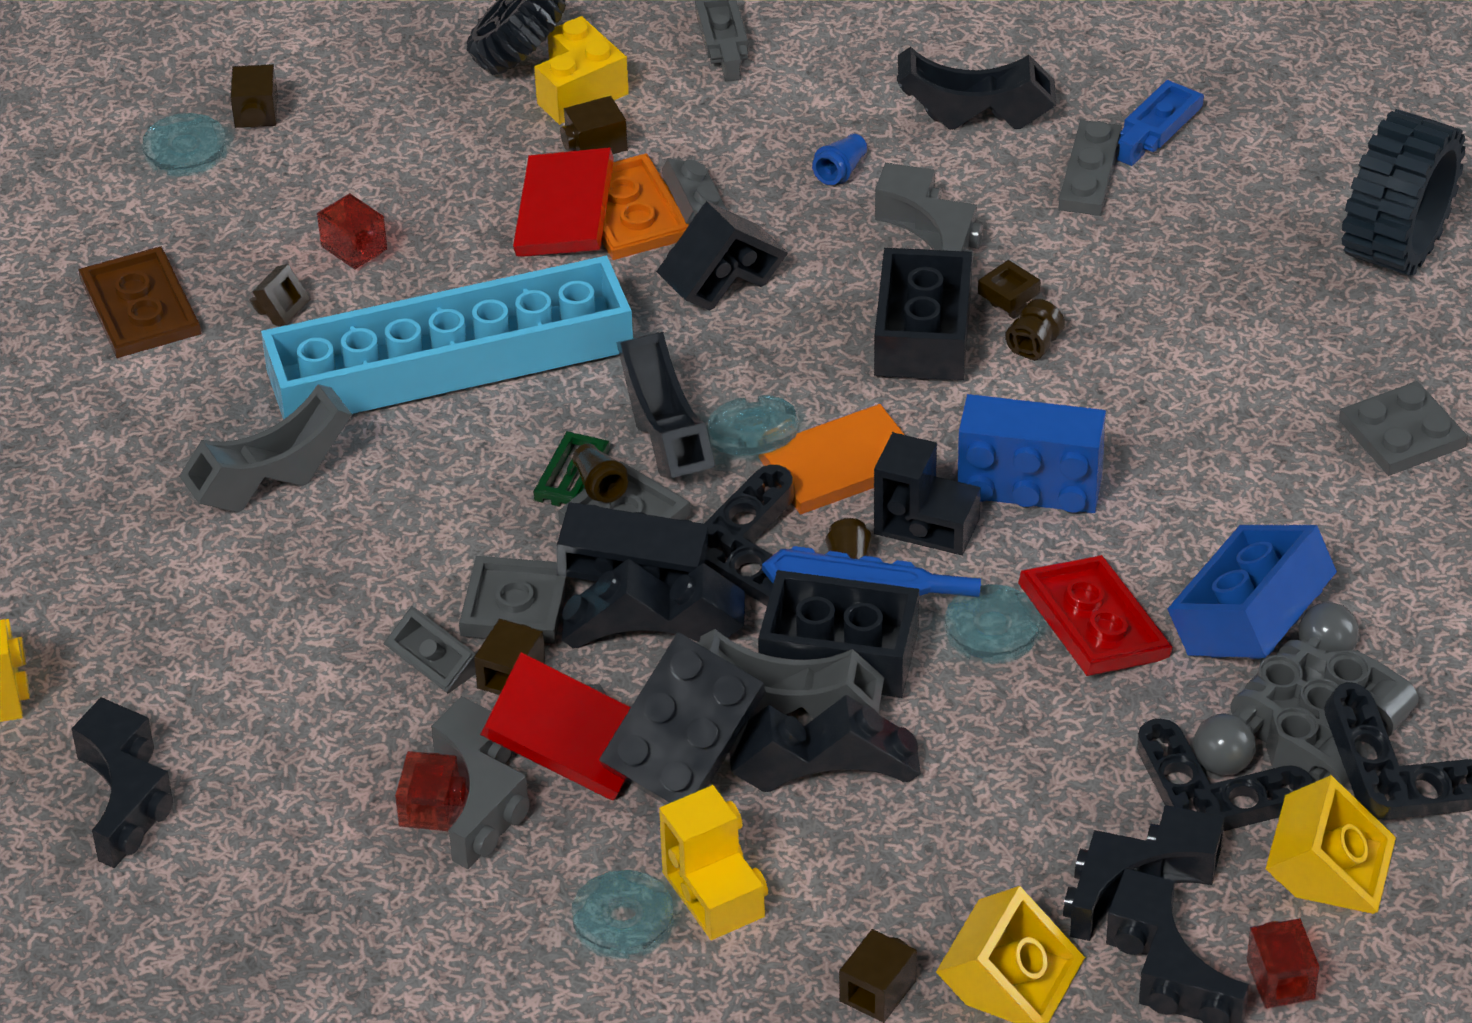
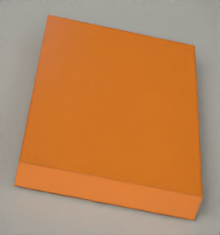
[602,153,689,260]
[759,404,904,515]

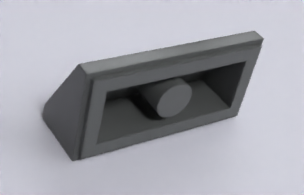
[383,606,476,693]

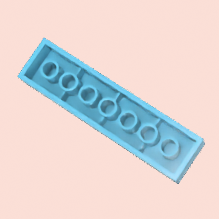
[261,255,633,420]

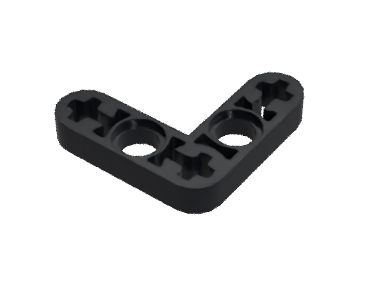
[704,465,795,606]
[1324,682,1472,820]
[1137,718,1313,831]

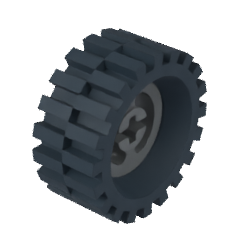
[1342,109,1466,276]

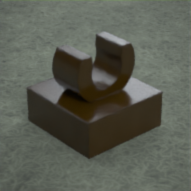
[978,260,1041,319]
[249,264,311,326]

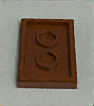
[78,246,201,358]

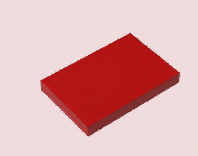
[513,148,614,257]
[1018,555,1173,676]
[480,652,631,800]

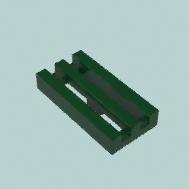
[533,431,610,507]

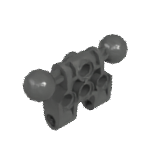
[1193,602,1418,787]

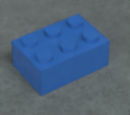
[958,394,1106,513]
[1167,525,1337,659]

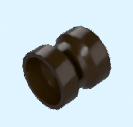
[1005,299,1065,361]

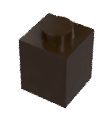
[230,64,278,128]
[560,96,628,154]
[474,618,545,695]
[839,929,917,1023]

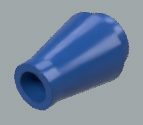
[812,134,867,185]

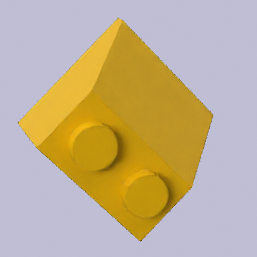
[1265,775,1396,914]
[936,886,1085,1023]

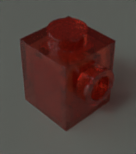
[317,193,387,270]
[395,751,466,831]
[1247,918,1320,1008]

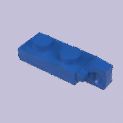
[1117,80,1204,166]

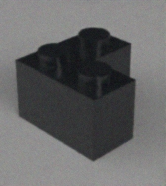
[656,201,788,310]
[874,432,981,556]

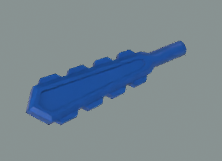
[762,546,981,597]

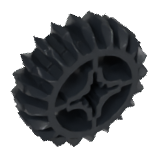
[466,0,566,75]

